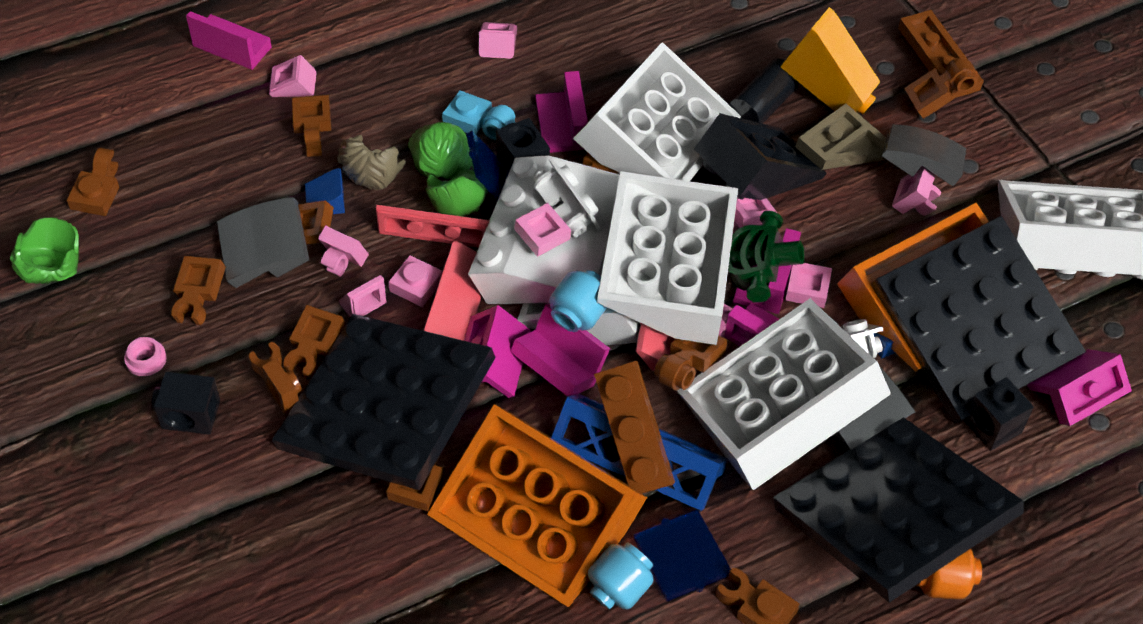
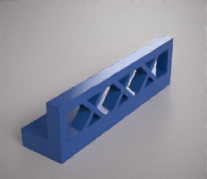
[551,394,729,511]

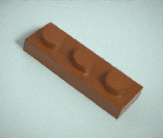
[898,10,984,98]
[594,361,675,494]

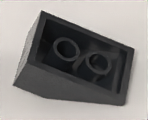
[694,113,827,200]

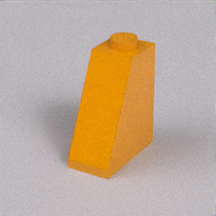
[780,7,880,115]

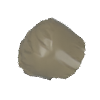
[337,135,406,190]

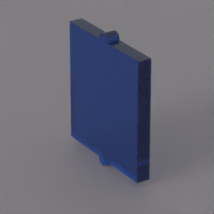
[466,131,508,200]
[634,509,731,601]

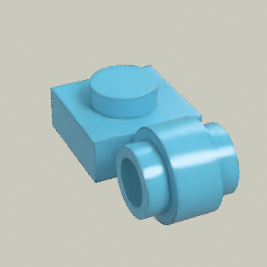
[442,90,516,140]

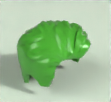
[408,122,474,180]
[425,163,491,217]
[10,217,79,284]

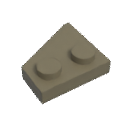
[795,104,887,170]

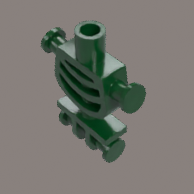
[728,211,805,303]

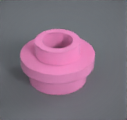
[124,337,167,376]

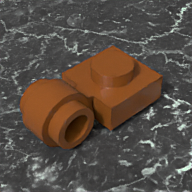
[904,58,978,119]
[654,335,727,390]

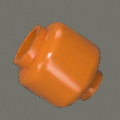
[916,549,982,599]

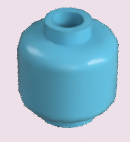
[549,270,607,332]
[588,542,653,610]

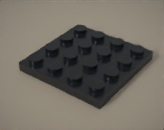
[871,216,1086,424]
[272,314,496,491]
[773,417,1024,603]

